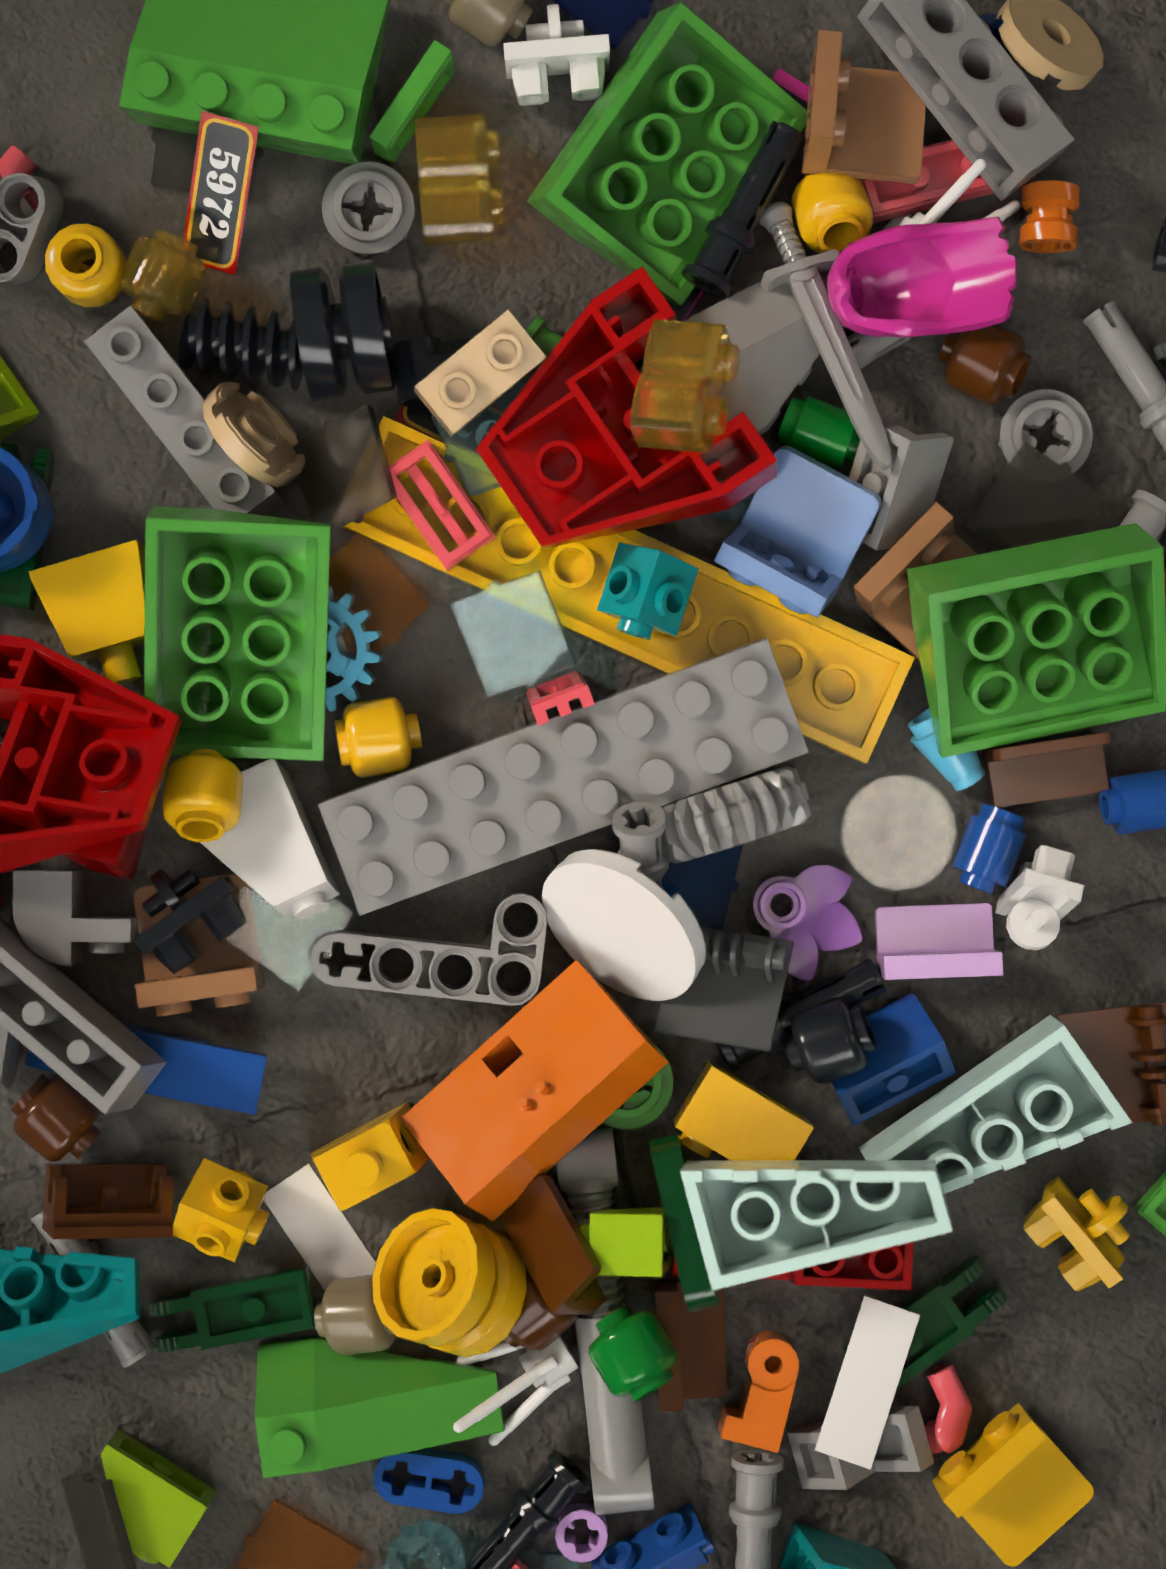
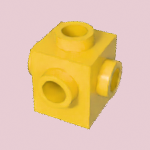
[173,1158,270,1263]

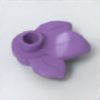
[752,865,862,981]

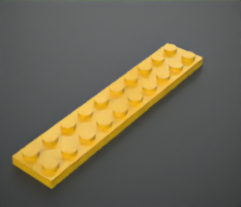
[335,416,915,764]

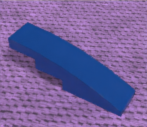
[25,1022,267,1115]

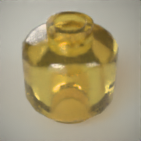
[119,229,206,323]

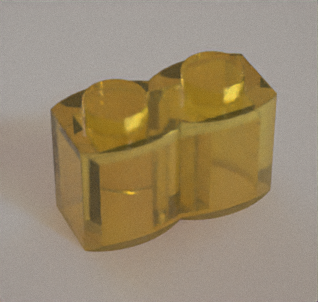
[414,114,504,245]
[630,319,740,453]

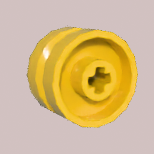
[372,1208,527,1358]

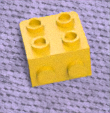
[932,1403,1094,1567]

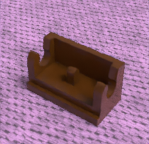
[42,1163,174,1239]

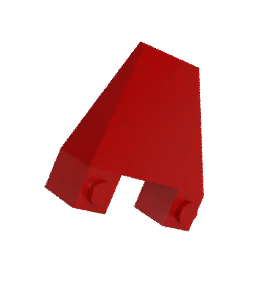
[476,266,777,549]
[0,634,182,873]

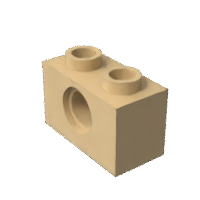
[414,310,546,437]

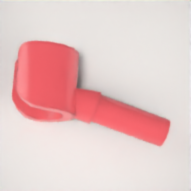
[0,146,39,212]

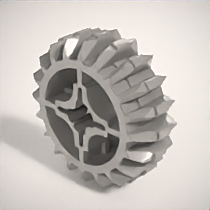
[660,766,811,864]

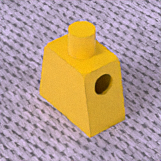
[28,540,145,685]
[310,1102,430,1212]

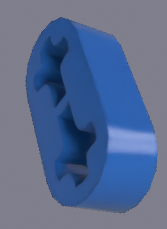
[373,1448,485,1514]

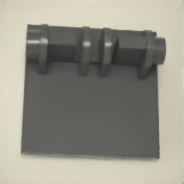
[655,926,794,1052]

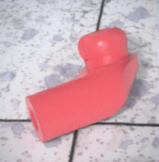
[925,1362,973,1454]

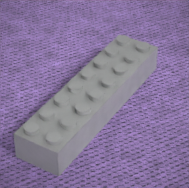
[318,638,808,915]

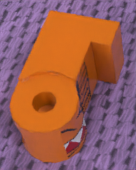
[717,1330,799,1453]

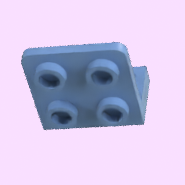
[714,446,882,618]

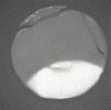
[839,774,957,891]

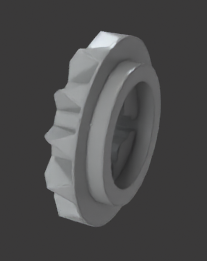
[322,162,415,257]
[998,389,1093,483]

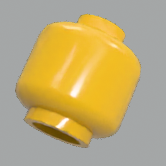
[792,173,873,254]
[45,223,128,308]
[334,697,422,778]
[162,749,243,842]

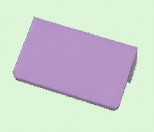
[875,903,1003,980]

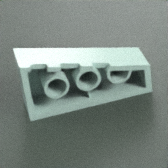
[859,1015,1132,1194]
[680,1160,953,1291]

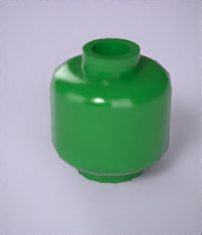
[588,1306,678,1403]

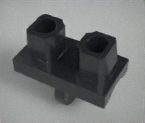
[133,869,247,974]

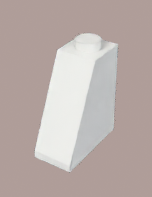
[200,759,340,919]

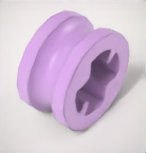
[555,1501,608,1563]

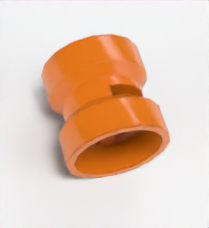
[1018,180,1081,254]

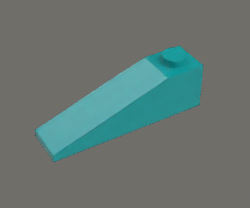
[0,1246,140,1374]

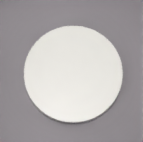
[542,850,706,1001]

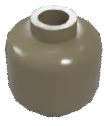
[443,0,533,46]
[314,1275,396,1355]

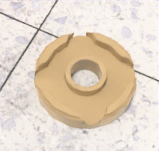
[997,0,1104,90]
[202,382,305,488]

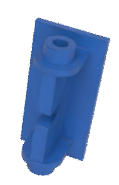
[590,1502,716,1569]

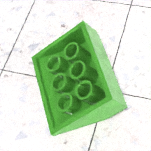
[119,0,391,164]
[527,2,807,306]
[144,506,331,761]
[907,523,1166,758]

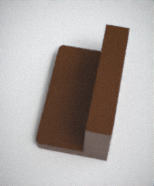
[982,732,1112,808]
[500,1175,607,1315]
[653,1280,727,1411]

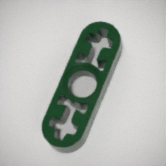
[649,1134,720,1312]

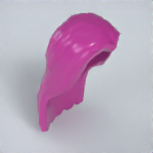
[827,217,1017,338]

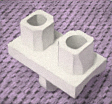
[503,4,610,106]
[995,845,1084,950]

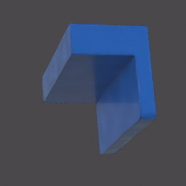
[831,994,956,1127]

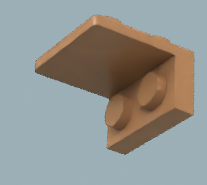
[802,30,926,184]
[854,502,978,661]

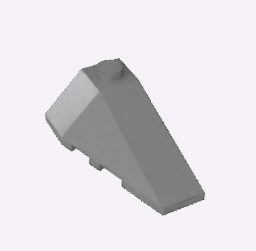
[645,252,844,439]

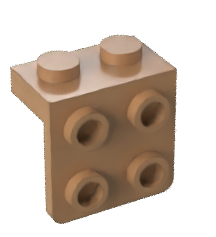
[133,873,265,1017]

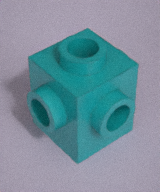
[597,543,699,640]

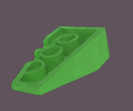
[255,1336,505,1478]

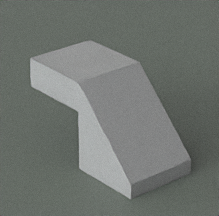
[787,1406,934,1490]

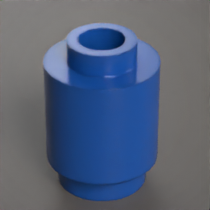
[1099,769,1166,835]
[952,803,1027,894]

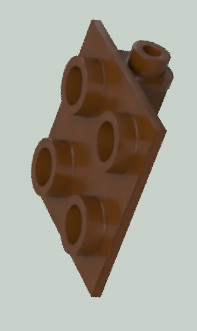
[1056,1002,1166,1125]

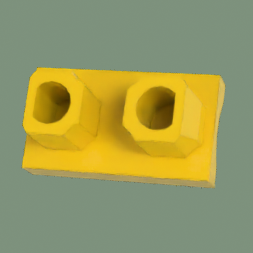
[1023,1176,1130,1292]

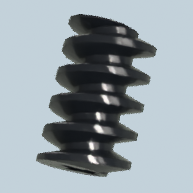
[178,297,303,391]

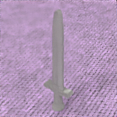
[760,202,892,470]

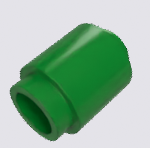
[777,396,860,470]

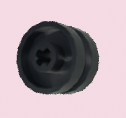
[290,259,395,402]

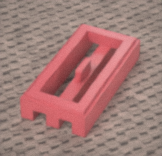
[380,440,496,572]
[526,670,595,726]

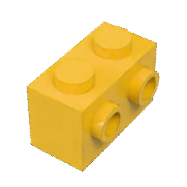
[673,1060,814,1160]

